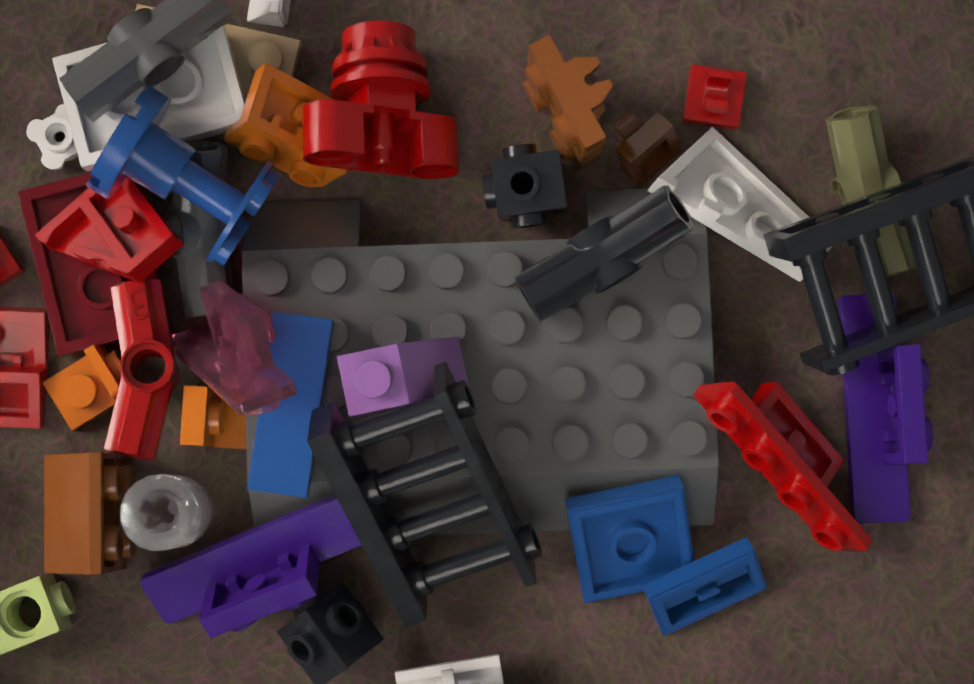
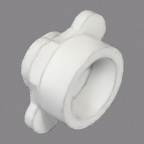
[26,104,78,170]

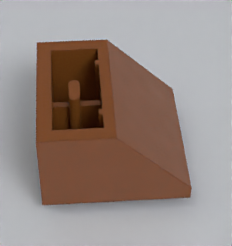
[44,452,137,575]

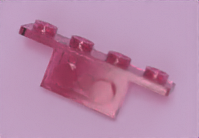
[171,280,297,415]

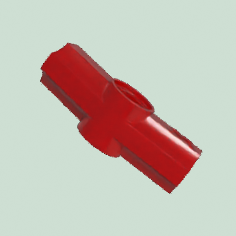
[104,279,180,462]

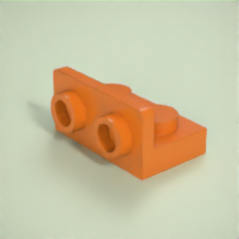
[223,63,347,188]

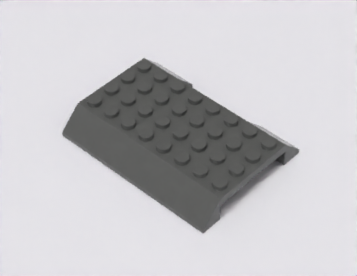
[242,189,719,535]

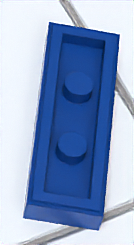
[247,312,334,498]

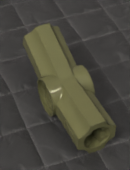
[825,105,917,278]

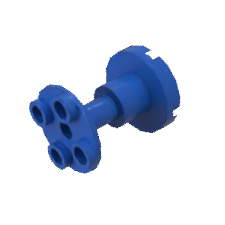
[86,85,281,266]

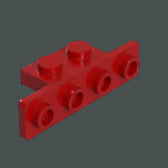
[693,382,873,552]

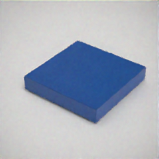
[564,475,694,604]

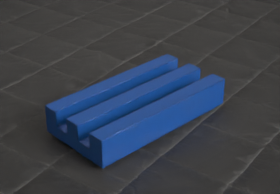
[641,537,767,636]

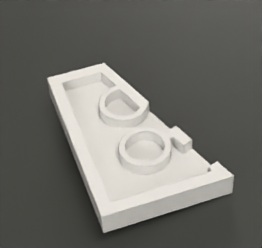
[647,127,833,282]

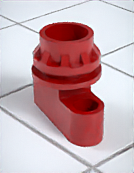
[302,20,460,179]

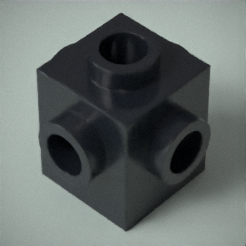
[482,144,569,229]
[277,583,384,684]

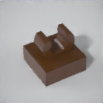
[612,110,681,188]

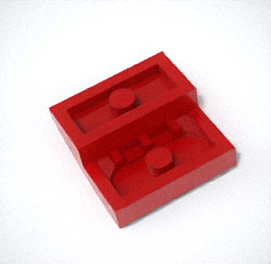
[0,306,50,429]

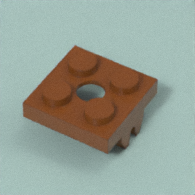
[522,35,613,170]

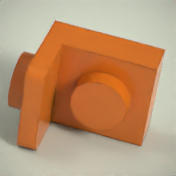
[43,344,122,431]
[180,385,247,449]

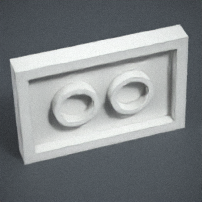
[52,25,245,172]

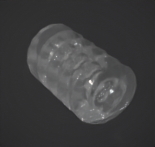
[120,474,215,551]

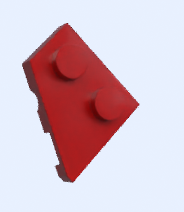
[35,177,184,283]

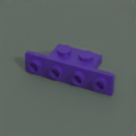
[838,294,933,524]
[140,494,361,639]

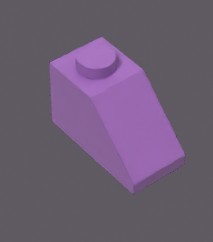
[337,336,469,419]

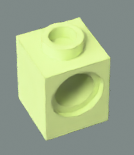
[0,573,75,655]

